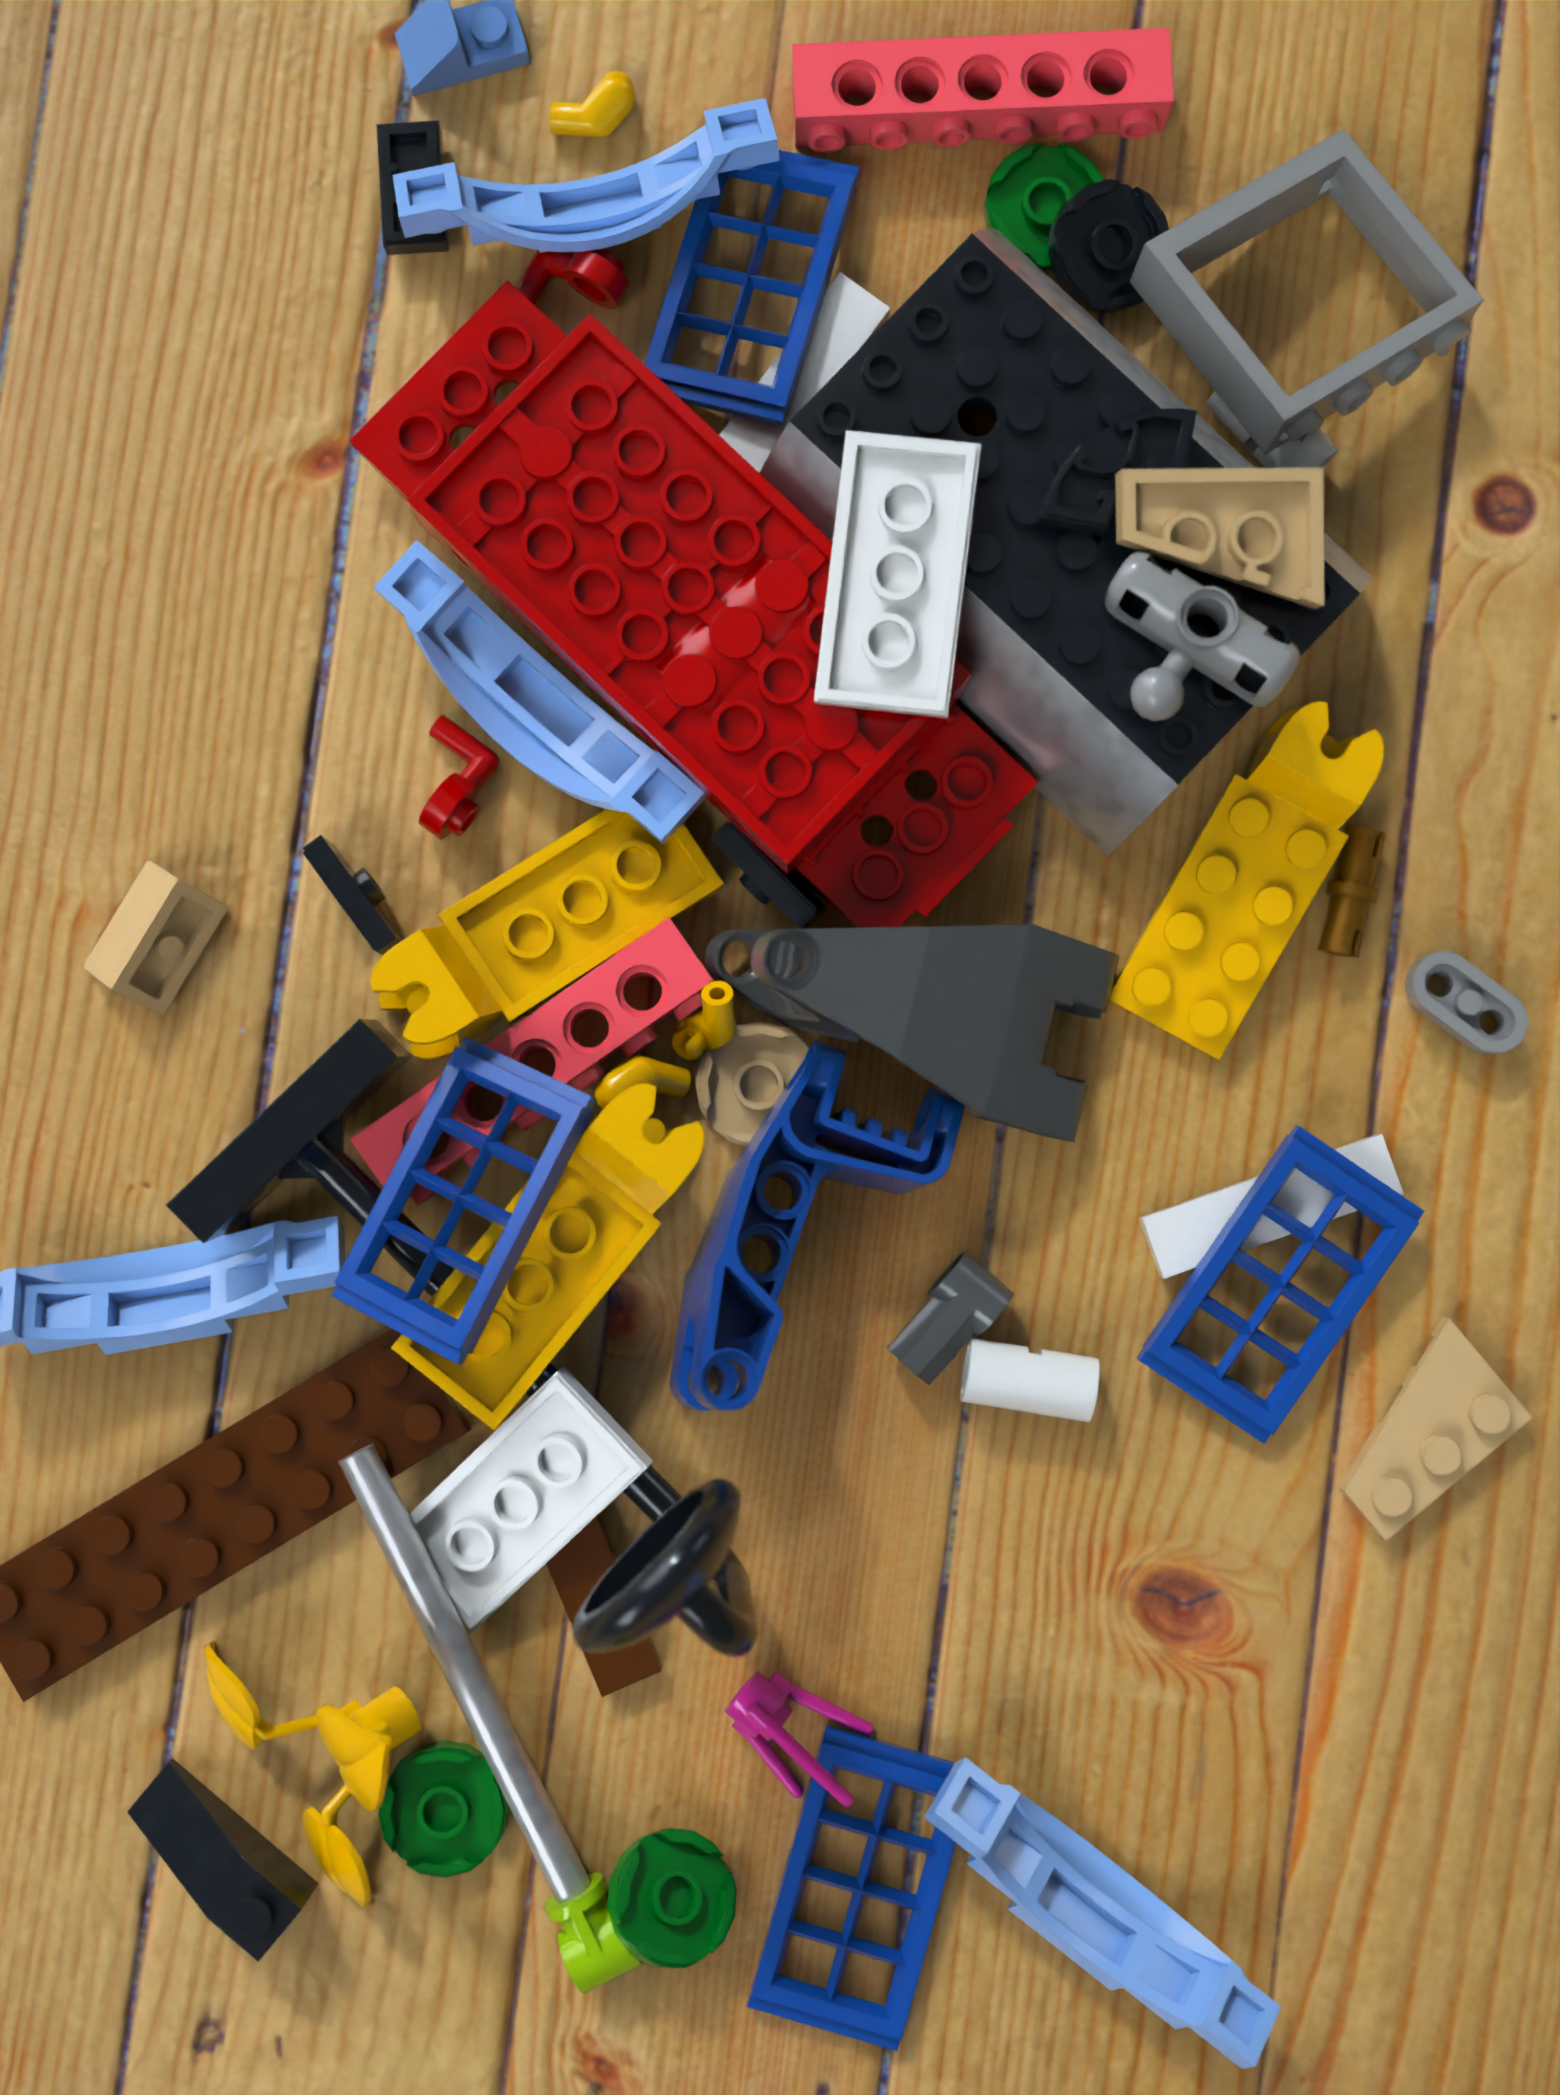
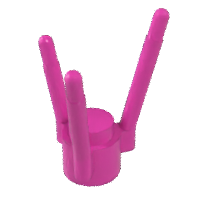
[725,1671,874,1807]

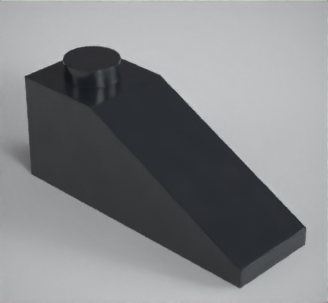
[127,1758,319,1962]

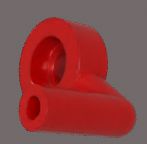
[515,249,629,309]
[419,715,500,840]

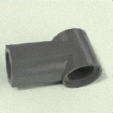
[887,1251,1014,1385]

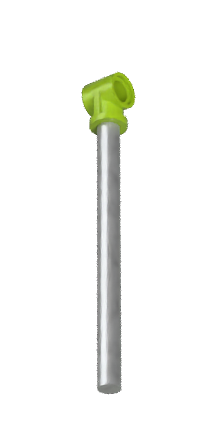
[338,1444,644,1994]

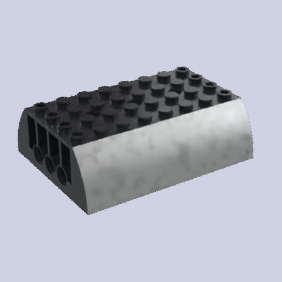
[760,228,1374,856]

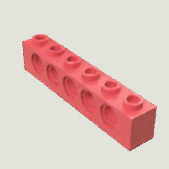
[792,28,1174,153]
[350,917,714,1205]

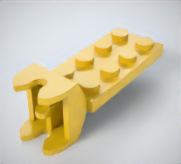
[1109,701,1384,1060]
[370,809,724,1060]
[391,1084,704,1431]

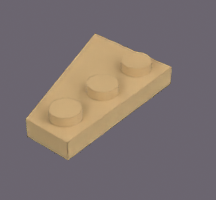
[1115,467,1324,609]
[1338,1316,1533,1541]

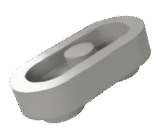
[1405,951,1528,1055]

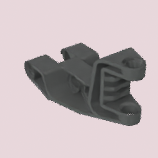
[704,924,1119,1142]

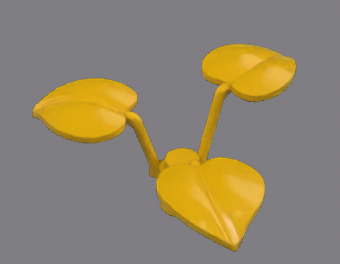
[204,1641,421,1908]

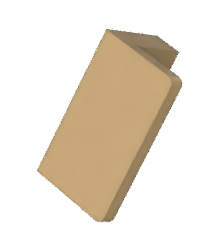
[84,861,229,1016]

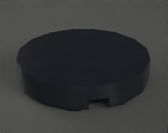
[1048,179,1169,314]

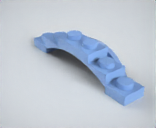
[392,98,780,253]
[373,540,706,845]
[0,1216,346,1355]
[924,1757,1281,2069]

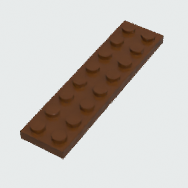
[0,1328,471,1702]

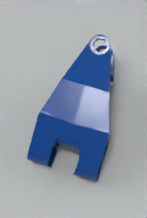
[669,1040,964,1411]

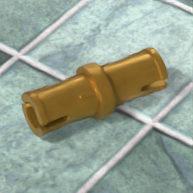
[1318,825,1387,958]

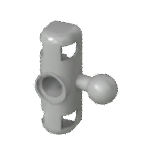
[1105,551,1301,721]

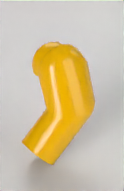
[550,71,636,138]
[671,981,736,1060]
[594,1056,691,1109]

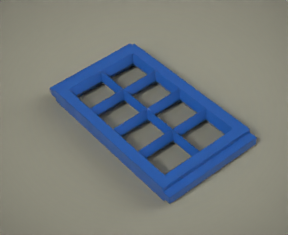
[644,150,860,427]
[331,1037,597,1365]
[1137,1125,1425,1444]
[747,1725,956,2051]

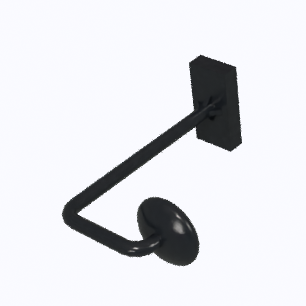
[166,1019,758,1658]

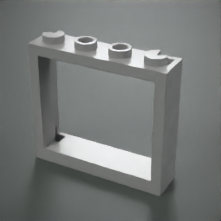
[1130,129,1484,455]

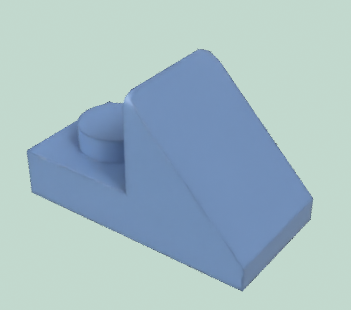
[395,0,531,97]

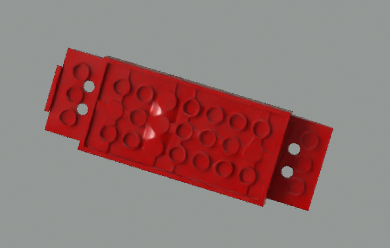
[349,280,1038,928]

